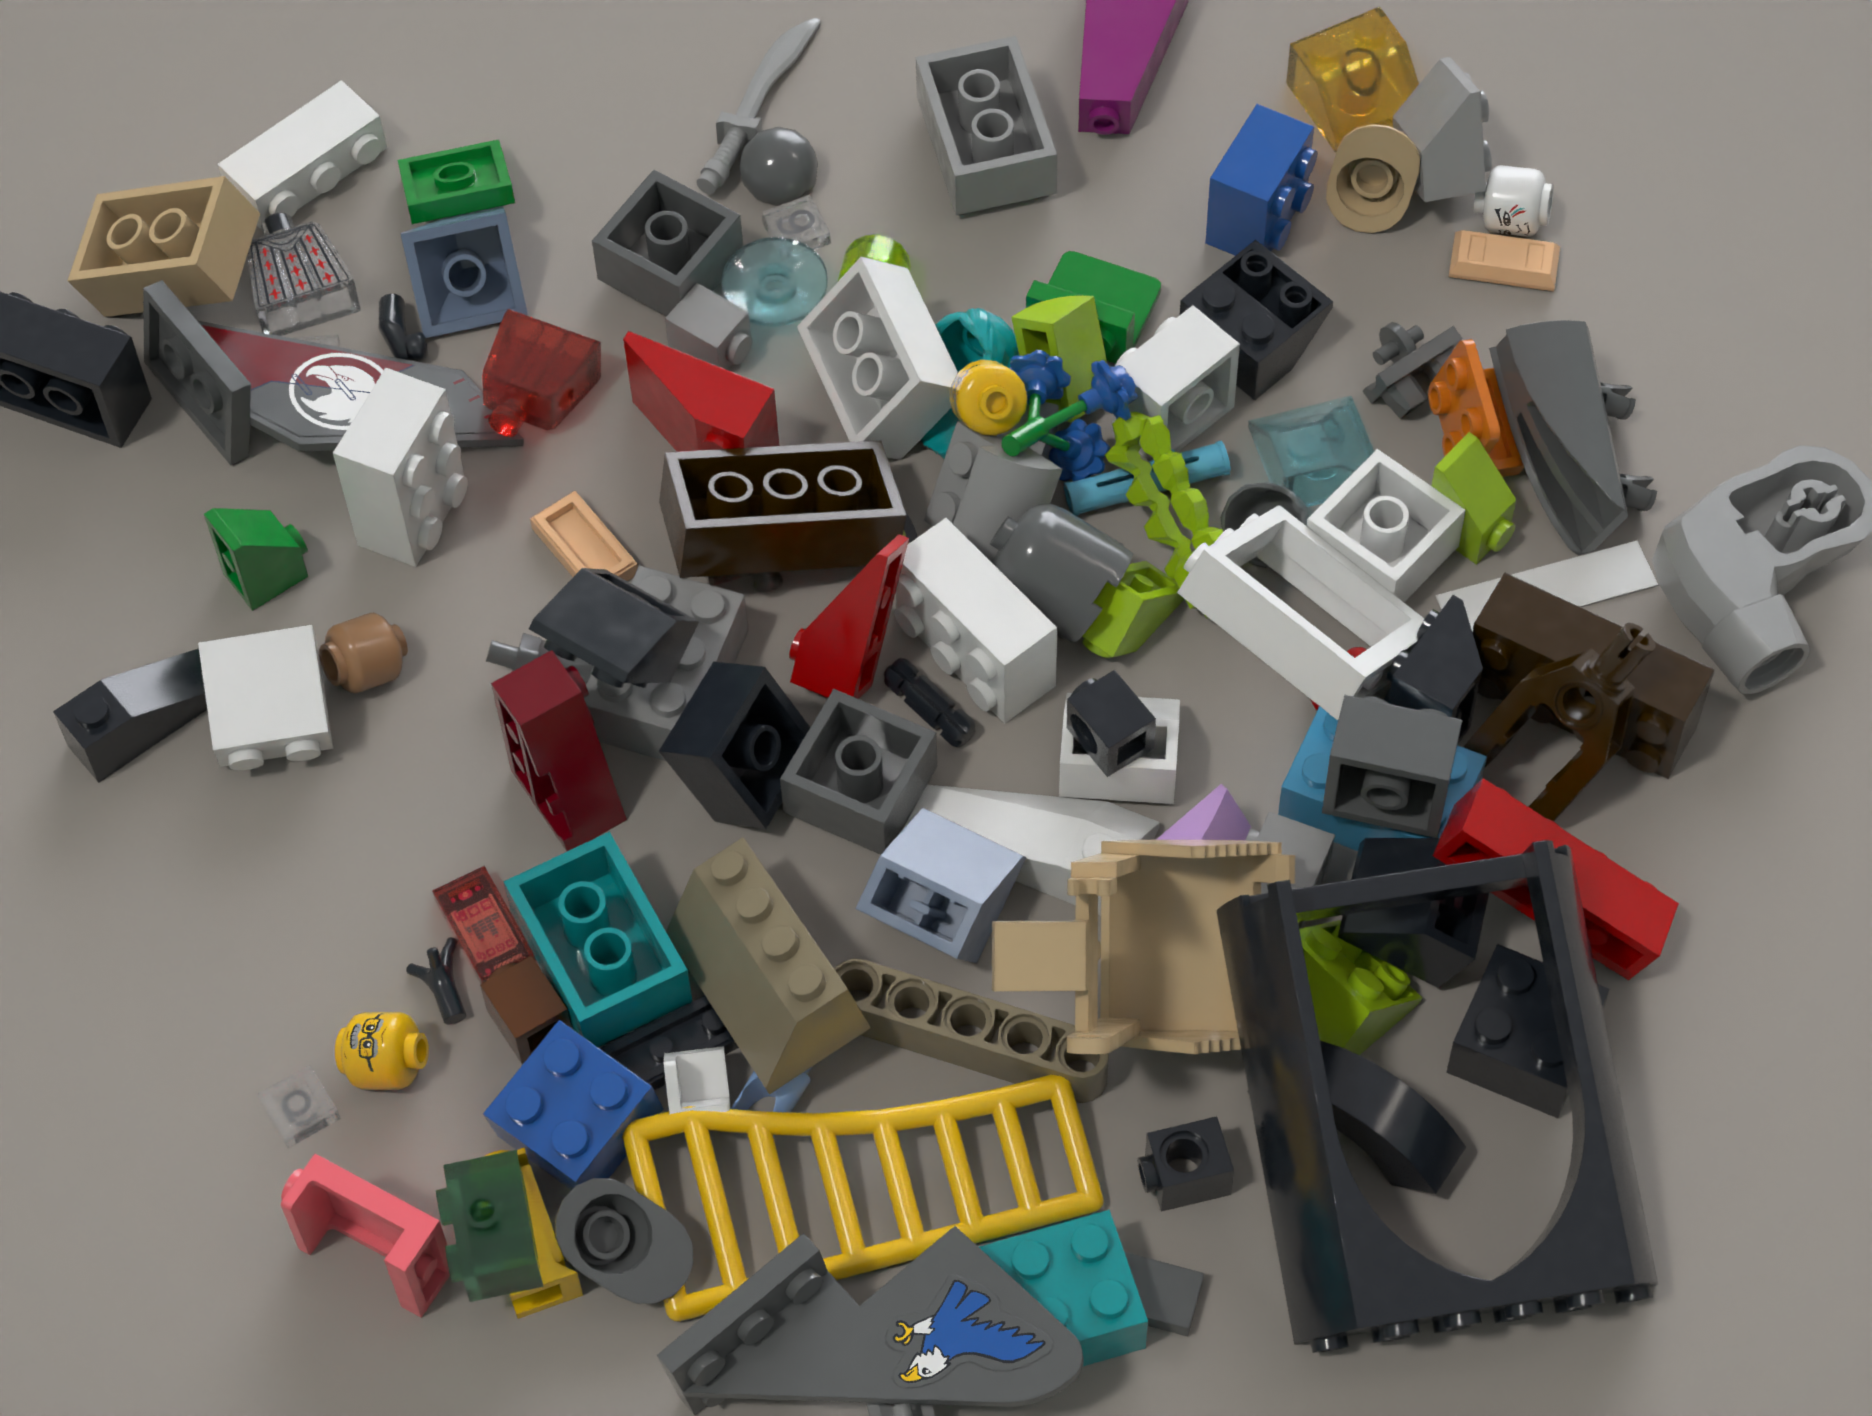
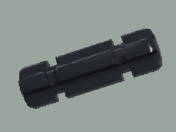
[884,658,976,748]

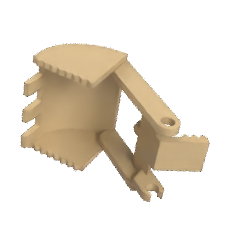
[992,840,1295,1055]

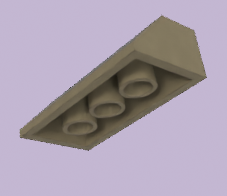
[666,837,871,1095]

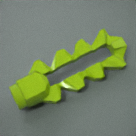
[1105,411,1223,619]

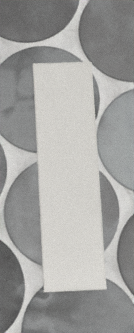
[1435,540,1658,631]

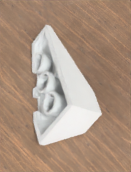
[903,785,1160,916]

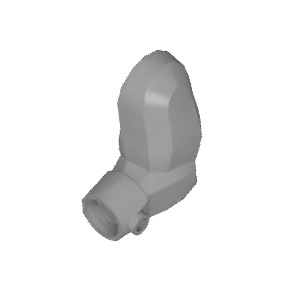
[1652,445,1872,694]

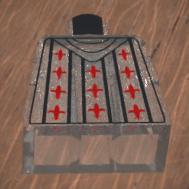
[247,213,361,336]

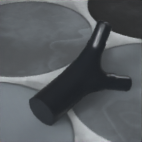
[406,937,466,1025]

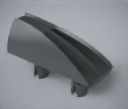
[1489,320,1657,555]

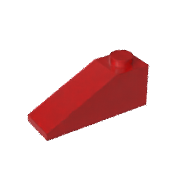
[789,534,909,699]

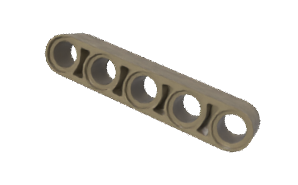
[834,958,1109,1103]

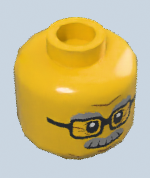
[949,360,1027,436]
[335,1012,429,1090]

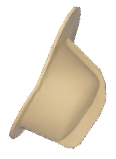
[1326,124,1420,233]

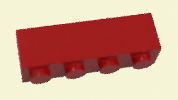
[1433,778,1679,981]

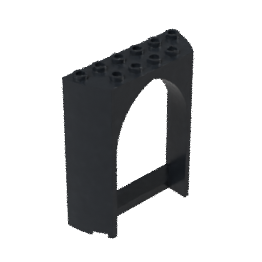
[1216,840,1658,1353]

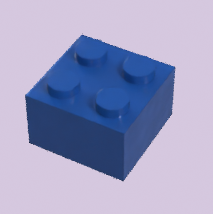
[1205,104,1318,256]
[483,1020,664,1190]

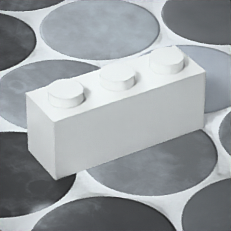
[218,80,387,233]

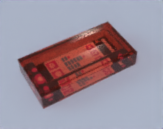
[432,866,536,984]

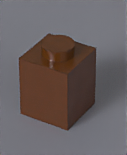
[480,955,572,1064]

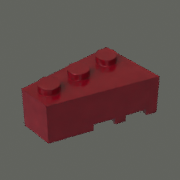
[491,650,627,851]

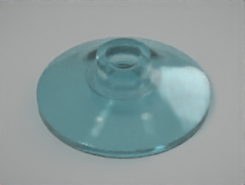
[721,237,828,327]

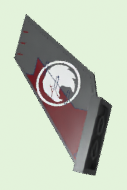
[143,280,524,465]

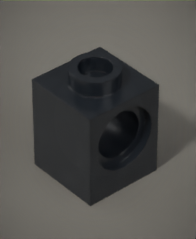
[1066,670,1156,777]
[1137,1116,1234,1212]

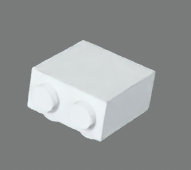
[198,625,333,771]

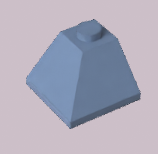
[400,206,528,338]

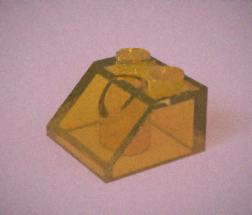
[1286,6,1419,153]

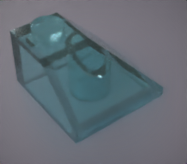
[1248,396,1374,507]

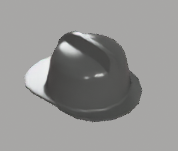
[555,1178,693,1304]

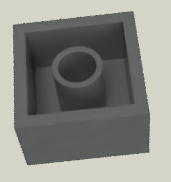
[592,170,744,316]
[780,689,938,855]
[1322,695,1462,838]

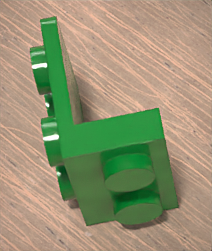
[1026,251,1161,364]

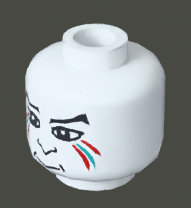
[1474,165,1554,237]

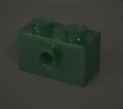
[436,1150,544,1302]

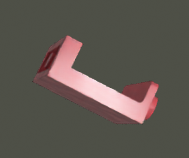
[281,1153,455,1318]

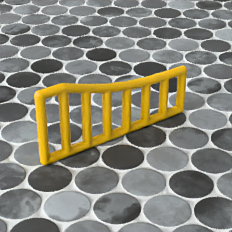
[622,1075,1104,1322]

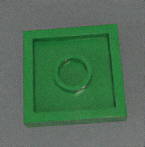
[397,139,515,224]

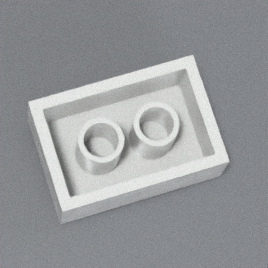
[797,257,958,460]
[333,368,468,567]
[894,518,1057,724]

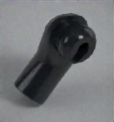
[378,293,428,361]

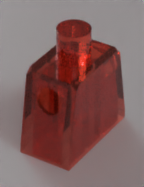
[482,309,601,437]

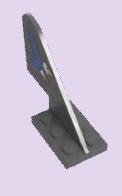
[657,1226,1084,1415]

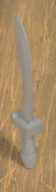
[697,18,820,194]

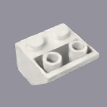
[1059,693,1180,804]

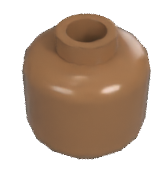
[319,612,408,694]

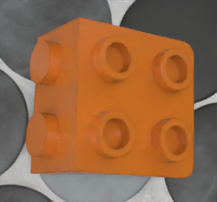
[1428,339,1524,477]

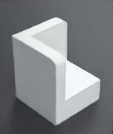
[663,1046,731,1114]

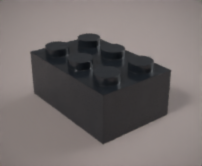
[0,291,152,448]

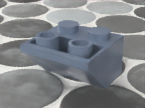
[855,808,1026,963]

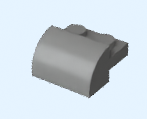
[924,421,1062,563]

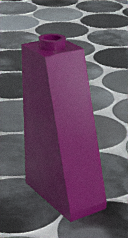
[1078,0,1189,135]

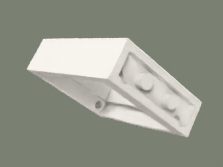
[1177,505,1424,720]

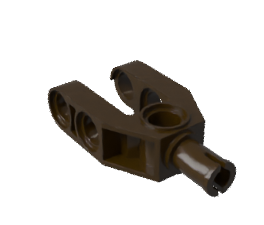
[1463,623,1656,821]

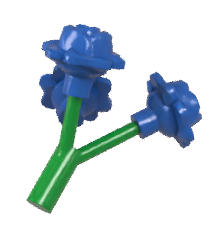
[1001,350,1138,482]

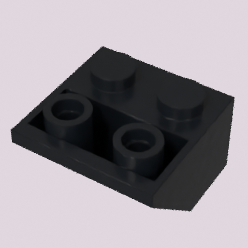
[1179,239,1333,400]
[529,568,699,688]
[1384,595,1483,745]
[1337,838,1489,988]

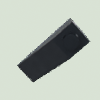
[53,648,207,783]

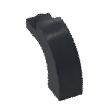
[1247,1040,1466,1194]

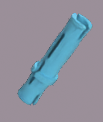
[1063,440,1231,516]

